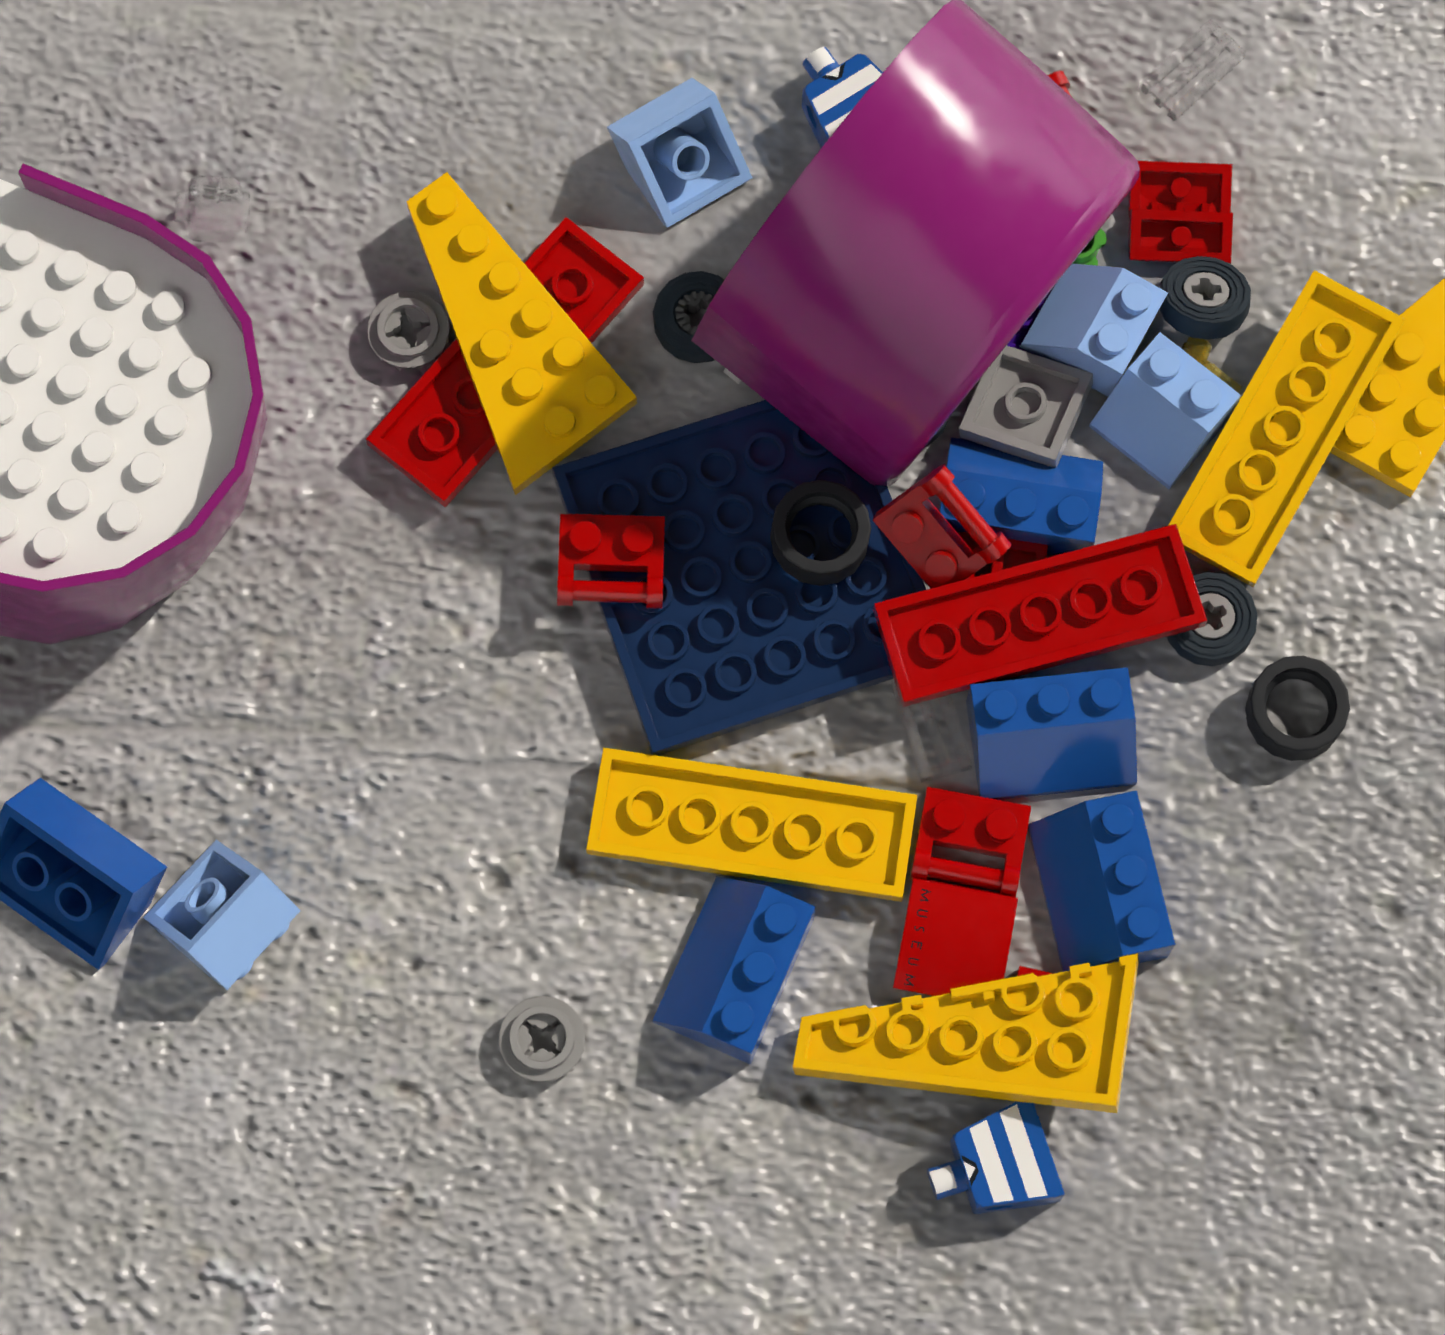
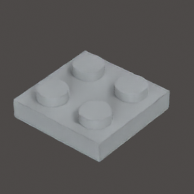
[959,346,1093,468]

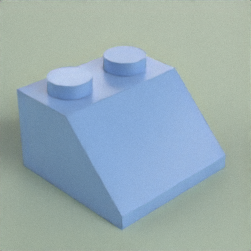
[607,78,752,228]
[1020,264,1168,397]
[1089,332,1241,489]
[143,840,301,990]

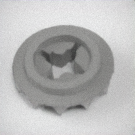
[367,291,449,371]
[499,996,585,1082]

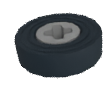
[1160,256,1251,340]
[1167,572,1258,667]

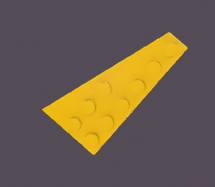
[406,172,637,495]
[1330,278,1445,498]
[793,953,1139,1113]

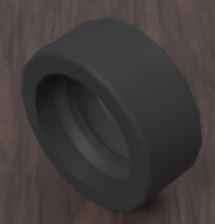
[770,480,872,586]
[1245,655,1350,761]

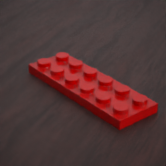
[366,217,644,508]
[873,524,1208,707]

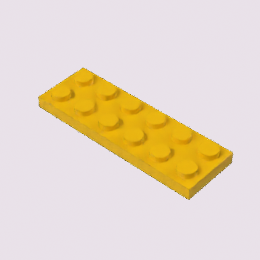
[1168,270,1406,588]
[586,747,918,902]

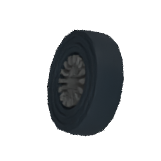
[653,271,724,363]

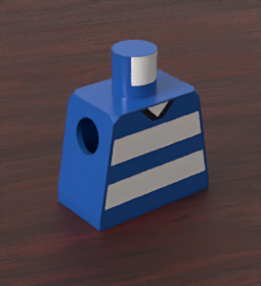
[802,47,883,148]
[927,1101,1065,1214]

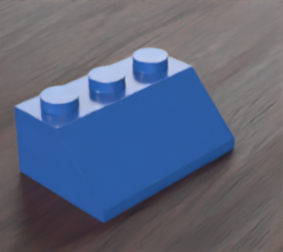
[939,437,1103,556]
[966,667,1137,800]
[0,778,167,970]
[1028,790,1176,972]
[652,876,816,1065]

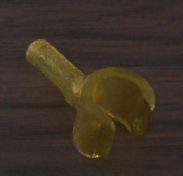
[1181,337,1243,393]

